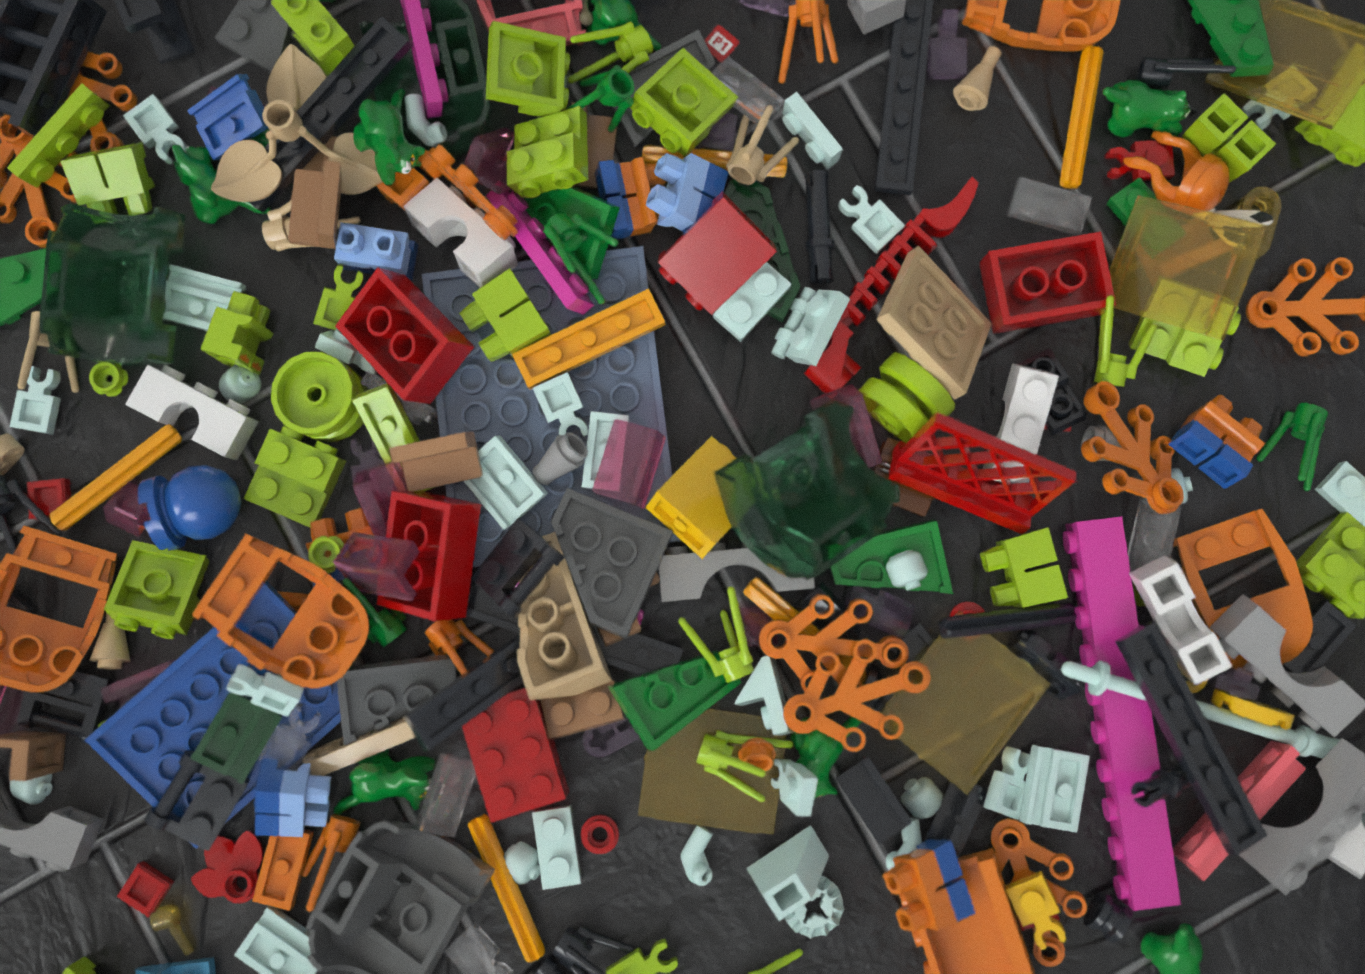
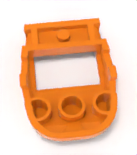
[962,0,1120,52]
[1170,509,1313,673]
[0,525,118,693]
[192,534,369,688]

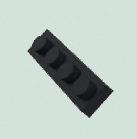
[403,634,524,751]

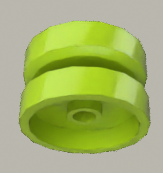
[271,352,368,442]
[856,352,955,443]

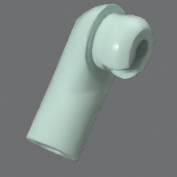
[404,94,447,147]
[886,818,922,870]
[680,824,713,886]

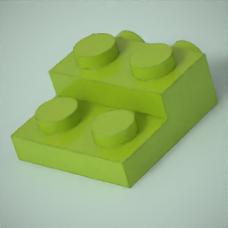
[486,21,570,117]
[630,48,738,157]
[507,106,588,198]
[1128,276,1241,377]
[244,426,346,528]
[1296,512,1365,619]
[104,540,209,639]

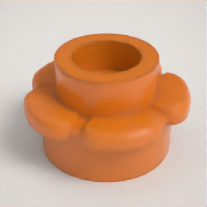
[738,738,776,771]

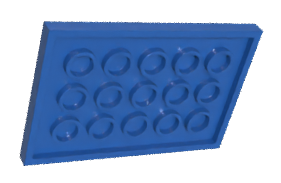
[85,581,341,849]

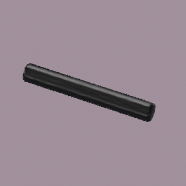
[938,602,1077,639]

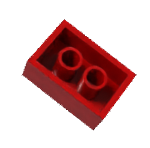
[979,232,1116,334]
[335,267,475,404]
[377,491,481,621]
[462,687,570,823]

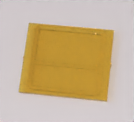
[1205,0,1365,130]
[1109,195,1269,341]
[880,611,1050,795]
[638,708,787,835]

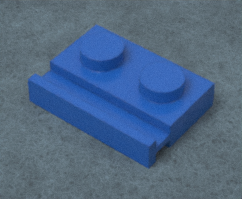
[187,74,269,160]

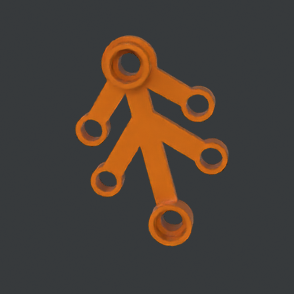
[66,52,137,152]
[0,114,77,249]
[419,144,518,241]
[1246,257,1365,357]
[1081,381,1184,515]
[759,594,909,692]
[783,640,931,752]
[991,818,1087,967]

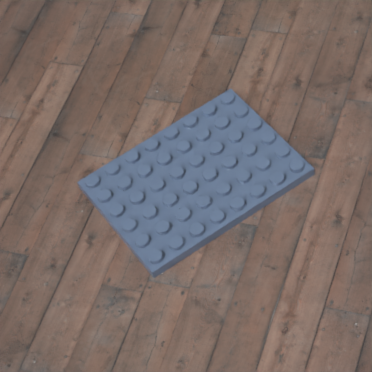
[422,246,681,568]

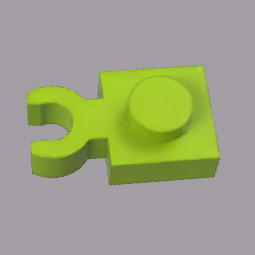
[313,264,363,330]
[606,939,678,974]

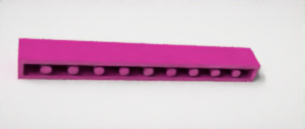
[1063,516,1181,911]

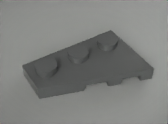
[613,30,716,149]
[337,655,456,746]

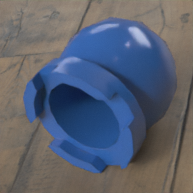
[138,465,242,551]

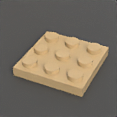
[877,246,992,400]

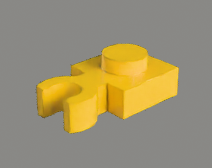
[1005,871,1066,950]

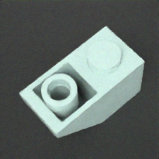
[746,825,829,921]

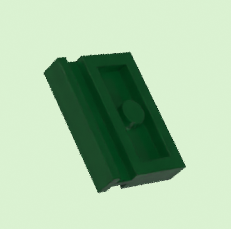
[190,692,283,784]

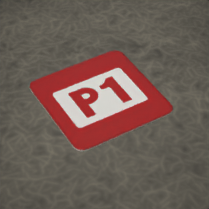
[704,25,740,62]

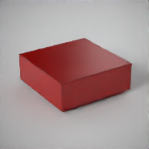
[27,478,71,520]
[117,861,175,918]

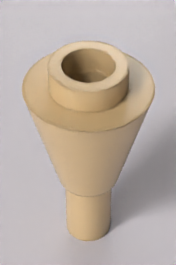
[953,46,1001,111]
[90,613,131,670]

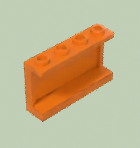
[899,848,1035,974]

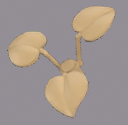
[211,44,383,202]

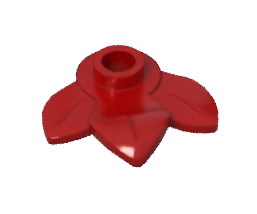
[191,830,263,904]

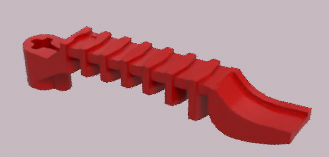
[804,177,979,399]

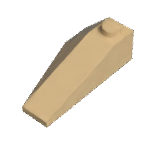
[517,532,612,700]

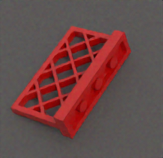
[888,412,1076,534]

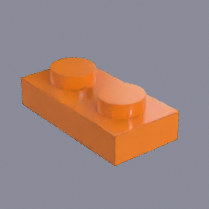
[253,829,314,911]

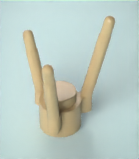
[726,105,799,185]
[262,200,361,252]
[17,311,79,393]

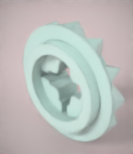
[785,875,844,939]

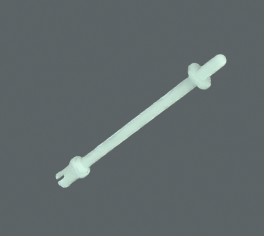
[1061,661,1341,759]

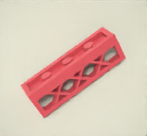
[1173,740,1306,881]

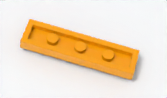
[512,288,666,390]

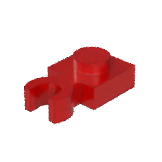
[1105,140,1175,182]

